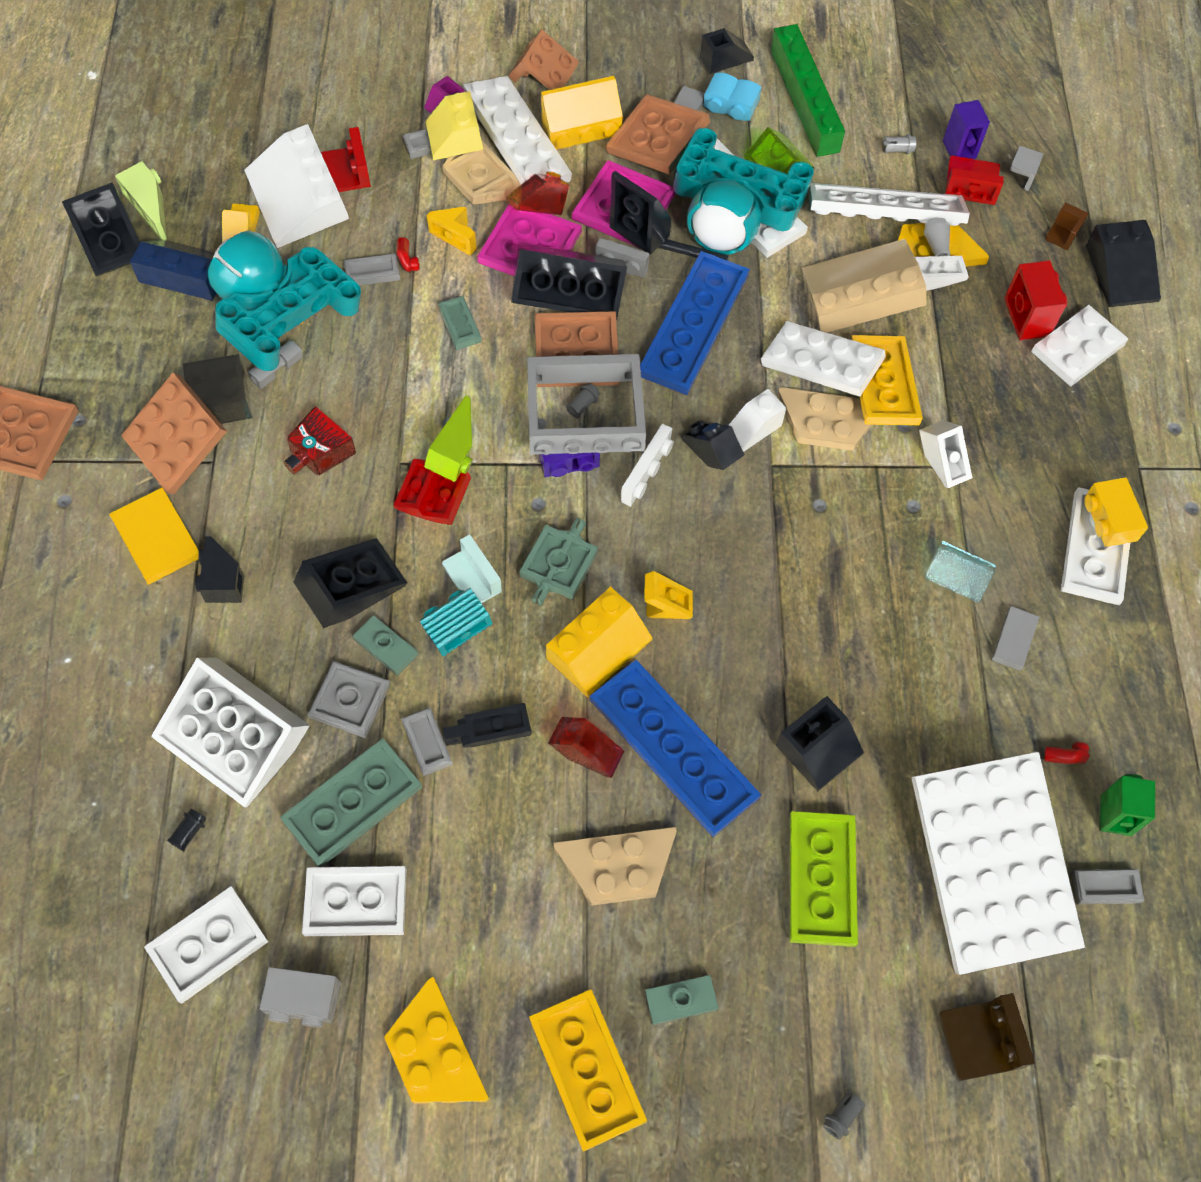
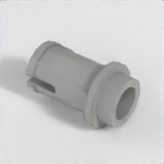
[883,134,916,154]

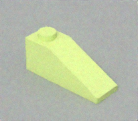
[115,161,167,240]

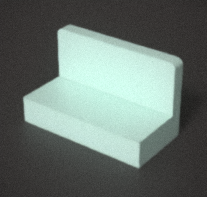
[442,535,502,603]

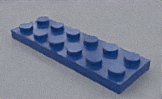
[640,251,750,395]
[590,660,761,838]

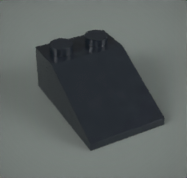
[610,171,671,255]
[62,182,140,277]
[1085,220,1161,307]
[293,538,407,628]

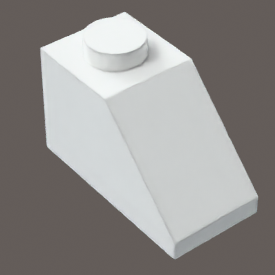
[729,389,786,452]
[919,420,972,488]

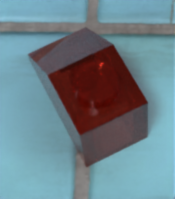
[506,171,570,215]
[548,717,625,778]

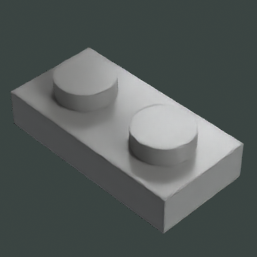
[596,238,649,278]

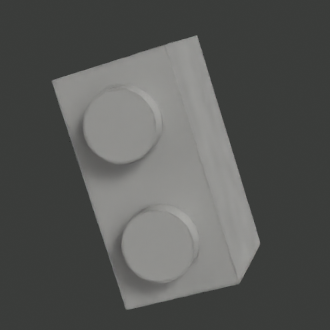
[259,967,341,1028]

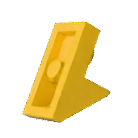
[222,203,260,243]
[427,207,477,256]
[644,571,693,619]

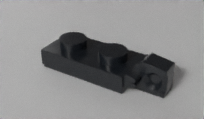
[443,703,532,748]

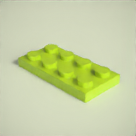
[790,811,858,947]

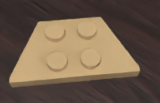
[443,140,528,205]
[777,387,872,451]
[554,827,677,906]

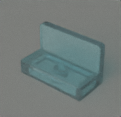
[925,541,996,602]

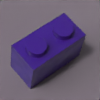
[943,100,990,159]

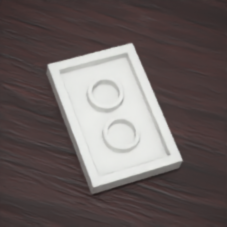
[1031,305,1129,386]
[302,866,407,936]
[144,886,269,1004]

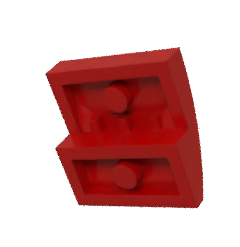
[393,459,471,525]

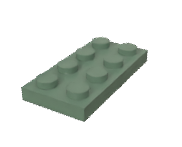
[280,738,423,867]

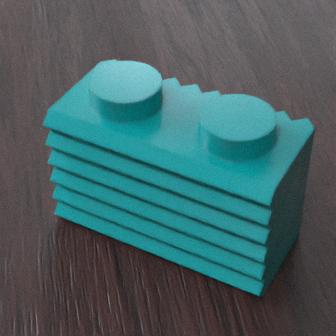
[419,588,493,656]

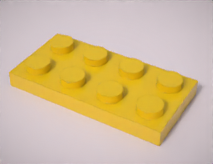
[851,335,923,425]
[529,989,647,1152]

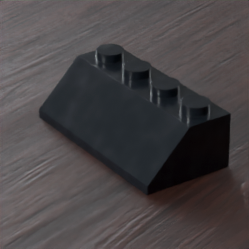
[511,242,627,320]

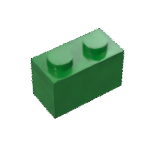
[1100,774,1155,836]

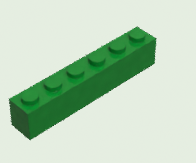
[771,24,845,157]

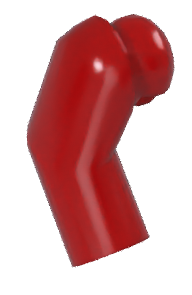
[396,237,420,273]
[1045,742,1090,764]

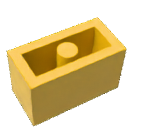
[1084,477,1148,547]

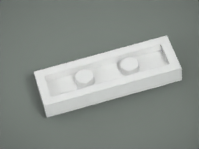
[621,424,674,507]

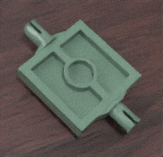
[519,518,598,606]

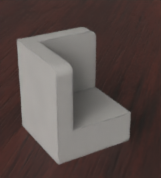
[1010,146,1044,191]

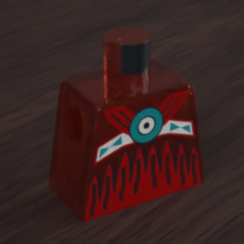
[283,406,356,475]

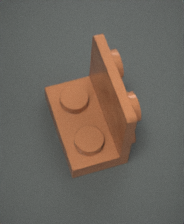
[508,29,579,90]

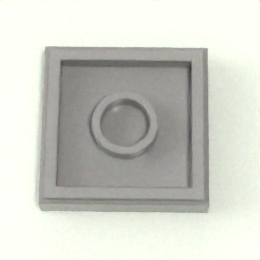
[307,661,391,738]

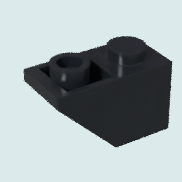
[700,28,754,74]
[681,420,745,470]
[195,536,244,603]

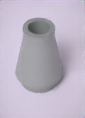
[924,218,950,256]

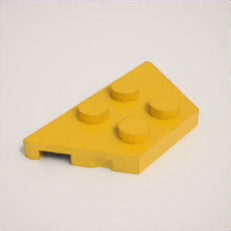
[898,223,989,267]
[384,977,489,1103]

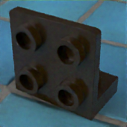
[939,993,1035,1081]

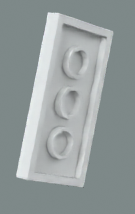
[761,321,885,396]
[1061,487,1130,605]

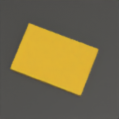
[109,487,199,585]

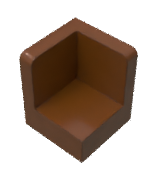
[1045,202,1089,251]

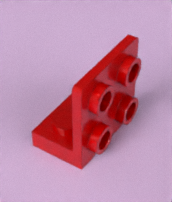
[321,127,371,192]
[945,155,1004,205]

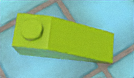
[424,395,473,482]

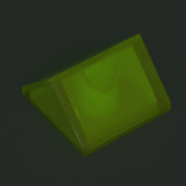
[744,127,814,174]

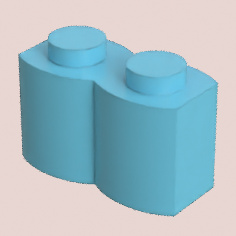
[704,73,761,121]

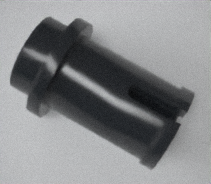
[166,808,207,852]

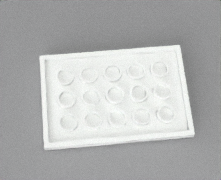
[911,752,1085,975]

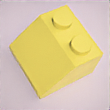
[425,91,483,160]

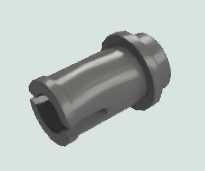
[565,383,600,418]
[823,1091,865,1140]

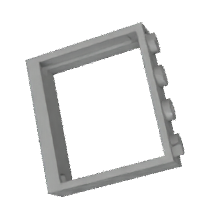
[527,354,646,455]

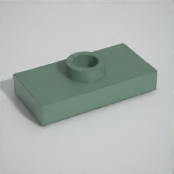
[438,296,482,350]
[352,615,418,676]
[645,975,719,1025]

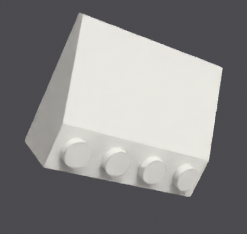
[244,124,349,248]
[151,657,310,807]

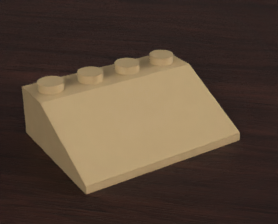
[802,239,926,333]

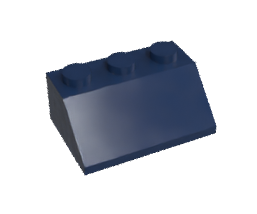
[130,239,217,301]

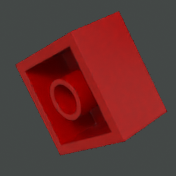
[1004,260,1067,341]

